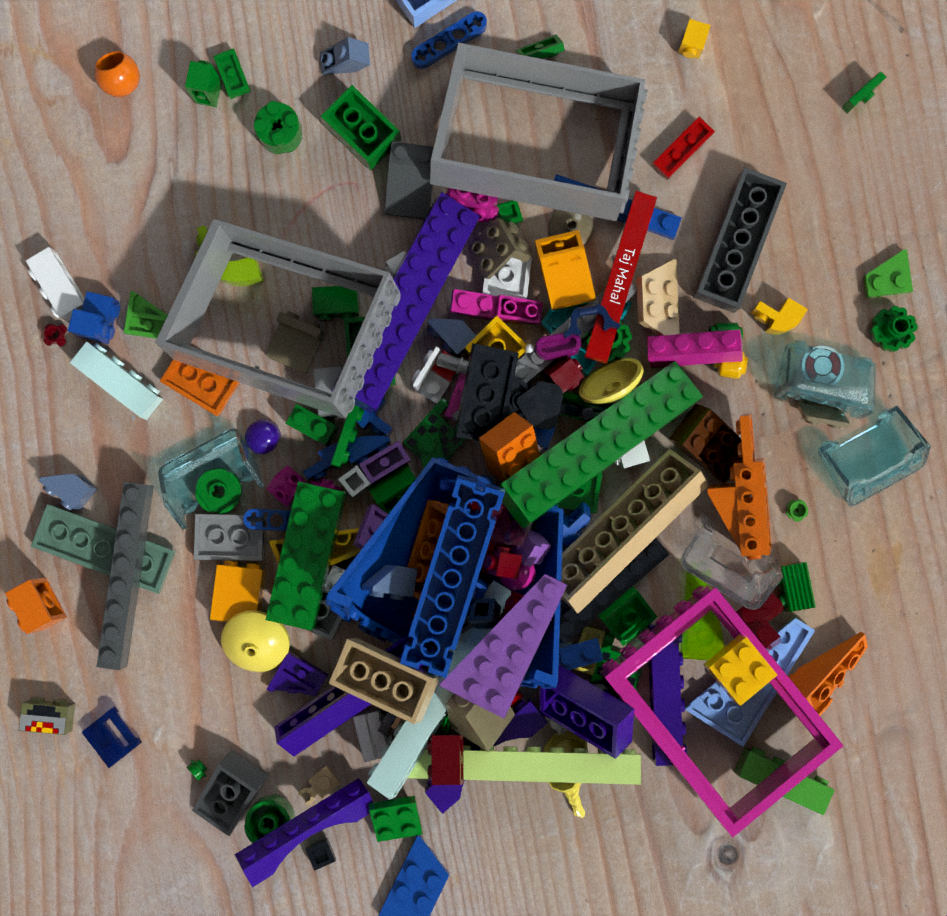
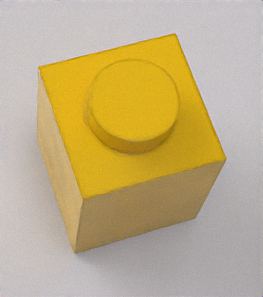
[678,19,711,59]

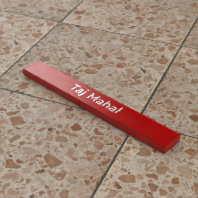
[584,191,657,364]

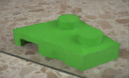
[863,249,913,298]
[124,291,168,339]

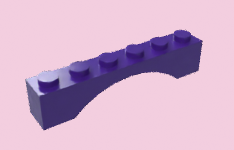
[424,699,548,814]
[234,778,373,888]

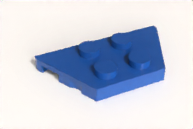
[378,835,449,916]

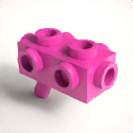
[446,188,499,223]

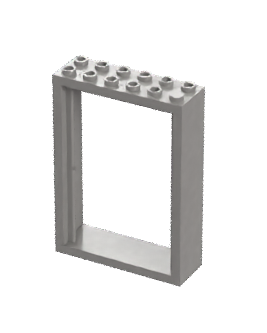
[430,43,648,221]
[155,219,401,419]

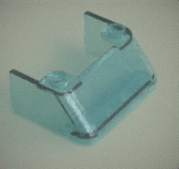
[158,428,264,530]

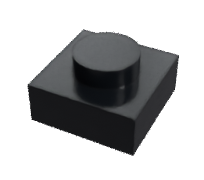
[305,838,336,871]

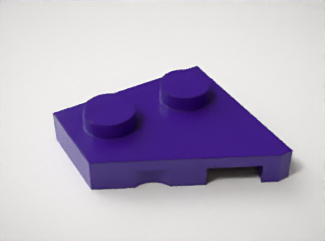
[266,651,328,696]

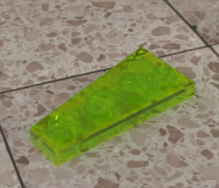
[681,567,724,661]

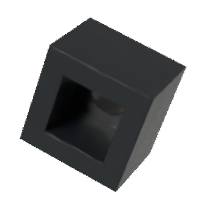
[469,598,501,629]

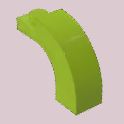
[195,225,264,286]

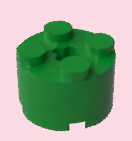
[254,101,302,155]
[244,794,295,843]

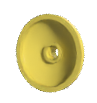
[579,358,644,405]
[221,610,290,672]

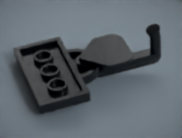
[454,343,595,441]

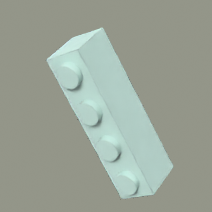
[70,342,163,420]

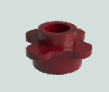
[44,324,68,347]

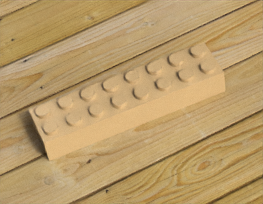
[561,449,708,613]

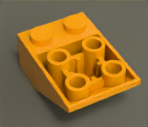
[535,230,596,310]

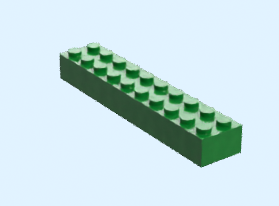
[498,361,703,529]

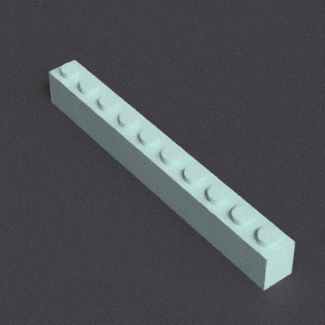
[367,580,512,800]

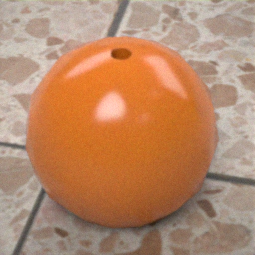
[94,51,140,97]

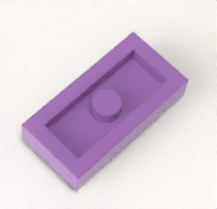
[353,504,389,550]

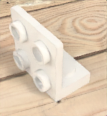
[411,347,456,404]

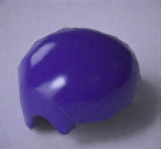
[245,419,281,455]

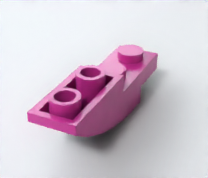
[449,289,543,325]

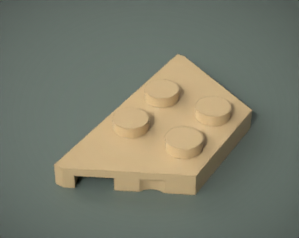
[636,259,680,336]

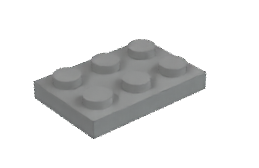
[194,514,265,561]

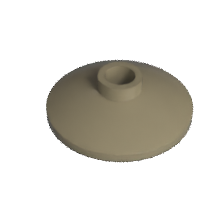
[549,210,593,245]

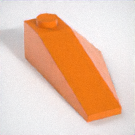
[788,632,868,716]

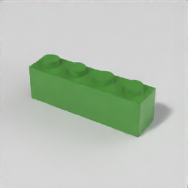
[734,747,835,816]

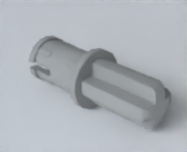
[436,353,469,375]

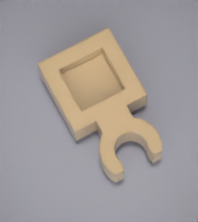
[298,765,341,806]

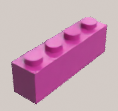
[648,330,743,368]

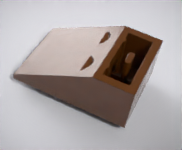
[669,404,743,483]

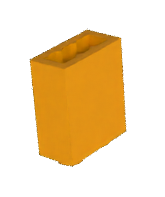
[210,560,266,622]

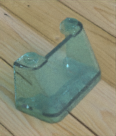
[774,340,876,419]
[818,406,931,507]

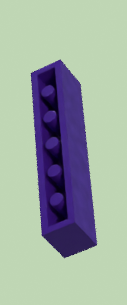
[647,624,687,766]

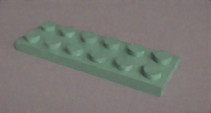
[31,504,176,594]

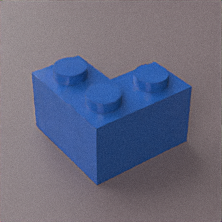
[68,291,120,344]

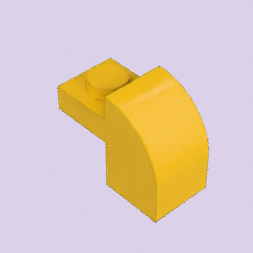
[750,297,808,335]

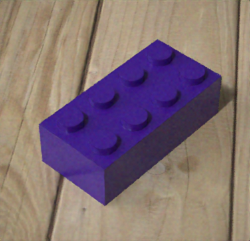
[540,665,634,759]

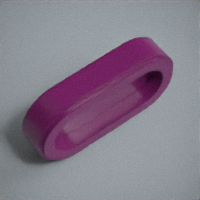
[535,333,581,360]

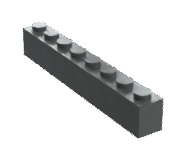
[96,482,154,670]

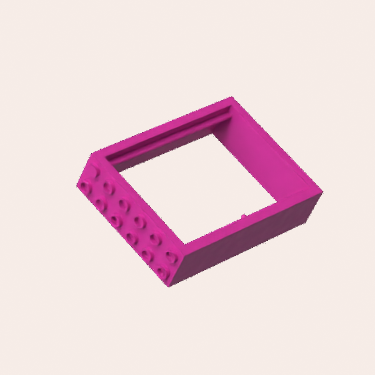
[600,585,844,838]

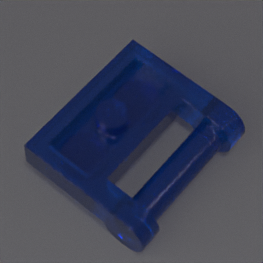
[82,706,142,768]

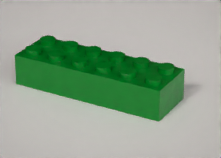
[265,481,347,631]

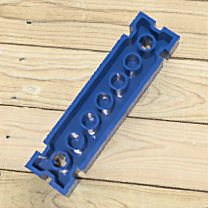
[400,475,505,678]

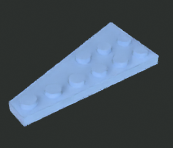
[685,617,815,747]

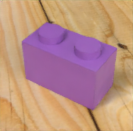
[359,441,412,485]

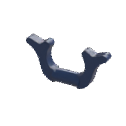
[563,304,621,338]

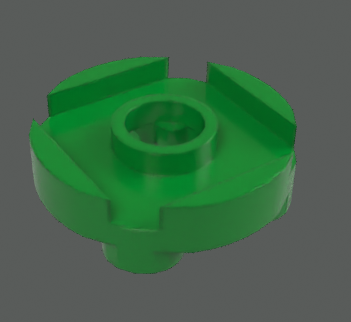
[195,467,242,513]

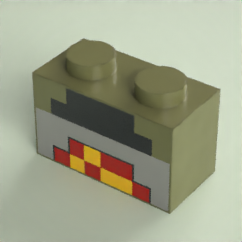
[19,697,75,735]

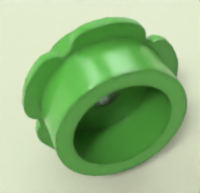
[786,499,808,522]

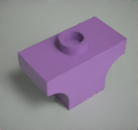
[503,521,551,567]

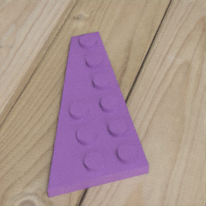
[439,574,567,719]

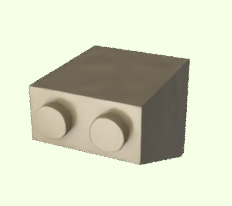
[446,694,515,752]

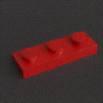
[652,116,715,180]

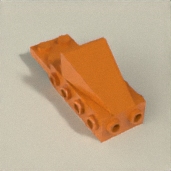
[707,414,772,560]

